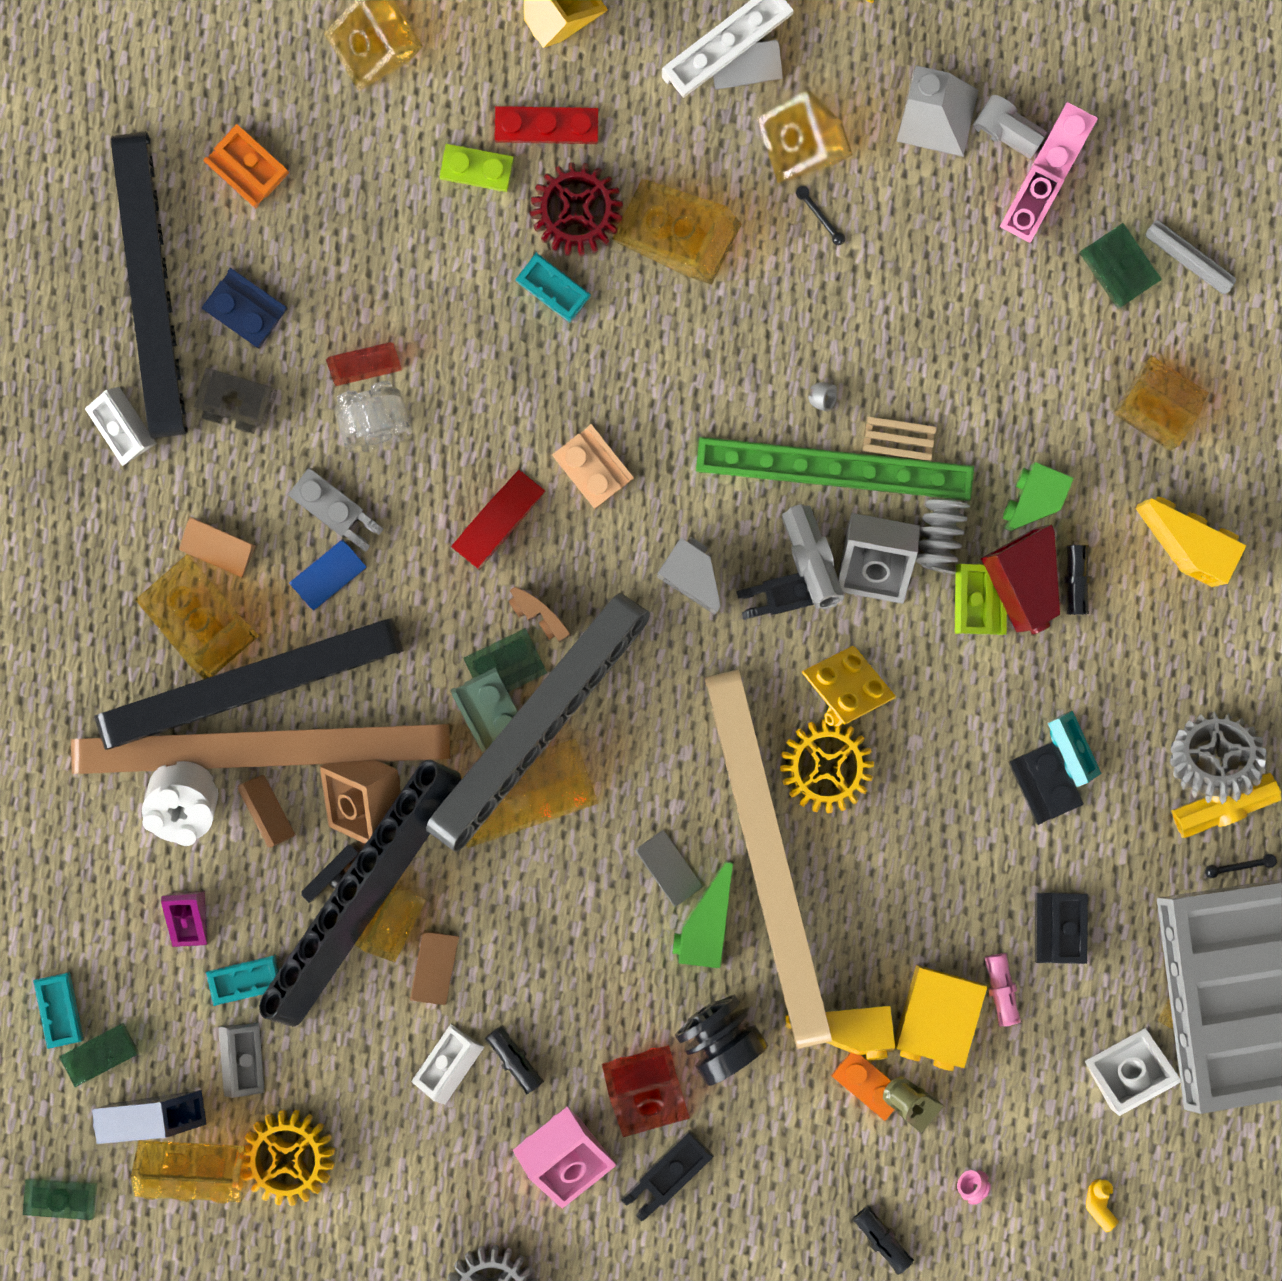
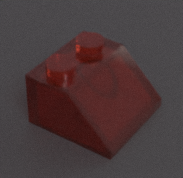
[602,1045,690,1137]

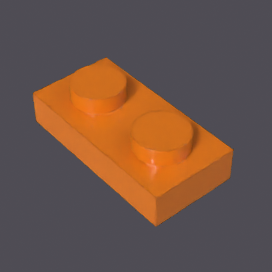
[831,1052,895,1121]

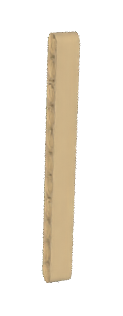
[705,669,832,1050]

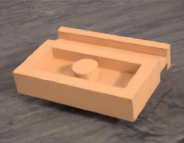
[552,424,634,509]

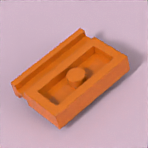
[203,124,289,209]

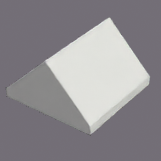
[1085,1028,1181,1116]

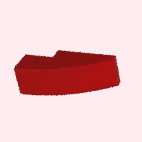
[451,470,546,571]

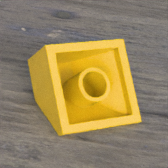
[524,0,608,48]

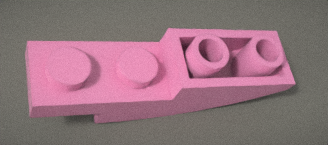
[1000,102,1098,243]

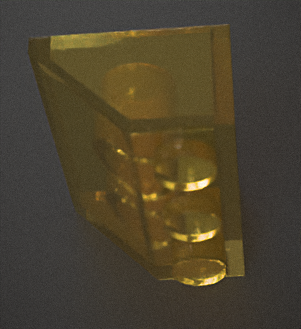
[131,1140,250,1204]

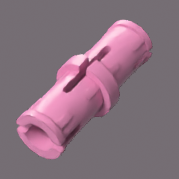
[984,953,1021,1027]

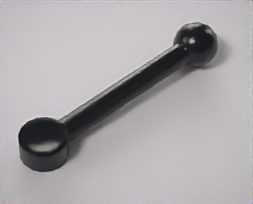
[796,186,845,246]
[1205,854,1277,878]

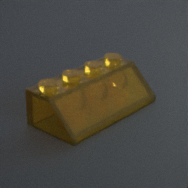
[461,738,599,848]

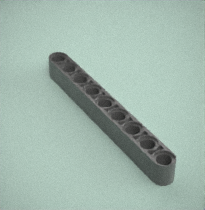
[426,593,650,852]

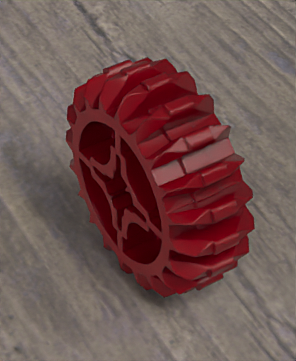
[530,162,623,257]

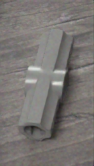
[782,504,844,610]

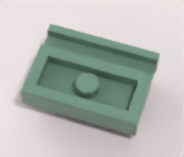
[450,667,518,752]

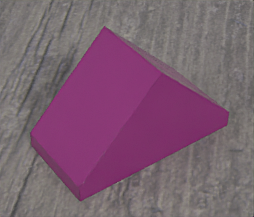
[161,891,207,947]

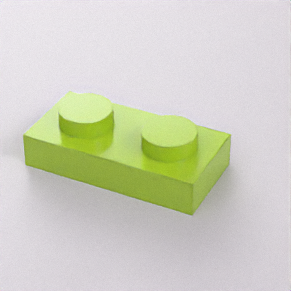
[439,144,514,192]

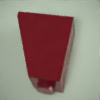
[981,524,1060,635]

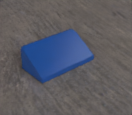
[289,539,367,611]

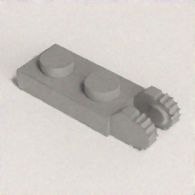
[288,468,383,552]

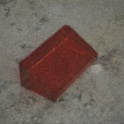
[326,342,402,386]

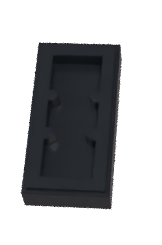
[301,843,361,903]

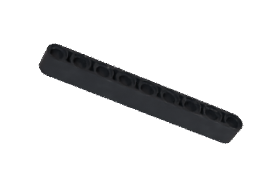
[111,131,188,439]
[94,618,404,750]
[259,760,462,1027]

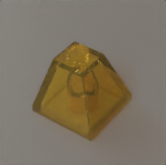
[757,91,853,183]

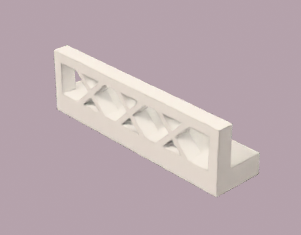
[662,0,794,98]

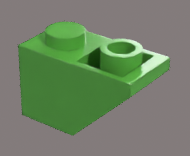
[1002,462,1074,531]

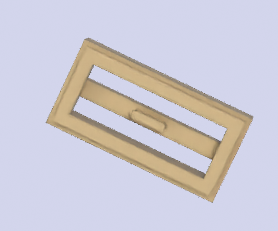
[862,417,936,461]

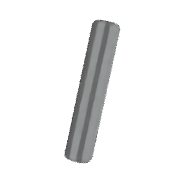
[1145,220,1236,294]

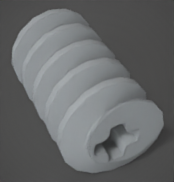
[915,499,970,574]

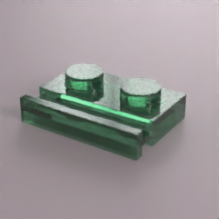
[1080,223,1162,309]
[463,628,548,692]

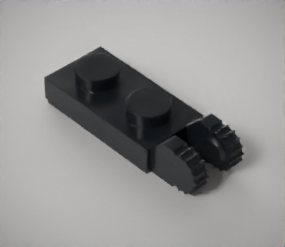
[736,573,814,620]
[621,1130,714,1221]

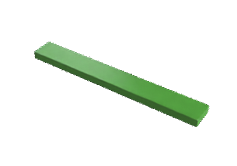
[696,437,974,501]

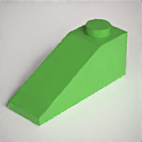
[672,861,733,968]

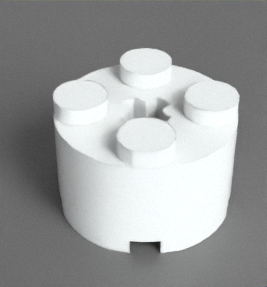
[142,761,218,846]

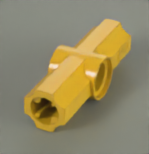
[1171,772,1282,838]

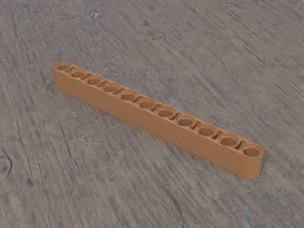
[71,724,451,774]

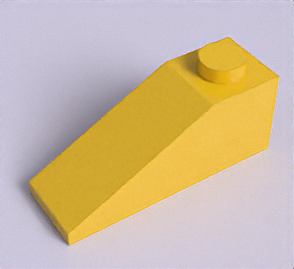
[784,1006,895,1060]

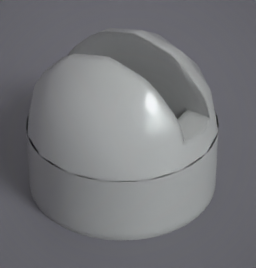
[808,382,837,412]

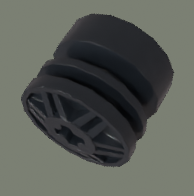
[675,994,769,1086]

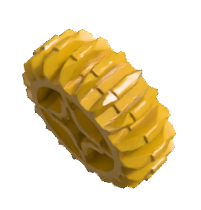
[779,719,874,814]
[240,1109,335,1206]

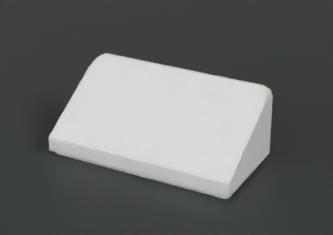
[85,387,157,466]
[411,1024,484,1105]

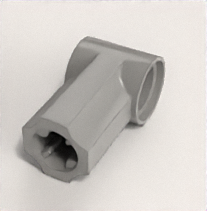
[973,95,1048,159]

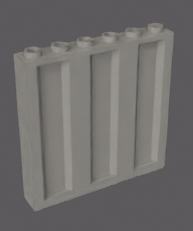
[1157,879,1282,1114]

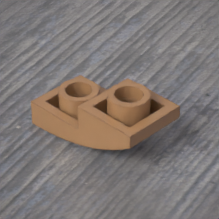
[508,587,571,643]

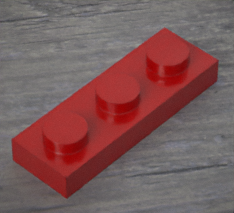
[495,106,599,144]

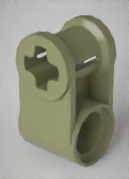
[883,1076,944,1133]

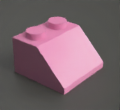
[512,1107,617,1209]

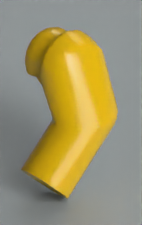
[1086,1179,1119,1232]

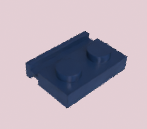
[202,268,288,349]

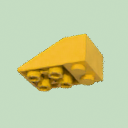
[1135,496,1247,587]

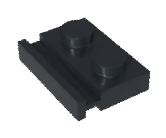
[1008,741,1084,825]
[1035,892,1088,964]

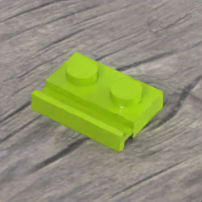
[955,564,1007,635]

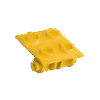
[802,646,896,726]

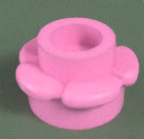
[957,1170,991,1205]

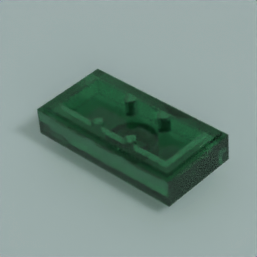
[59,1022,139,1087]
[23,1178,97,1220]

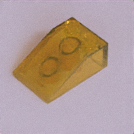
[612,178,742,285]
[135,554,260,679]

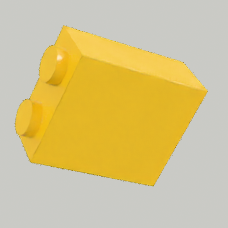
[895,965,987,1071]

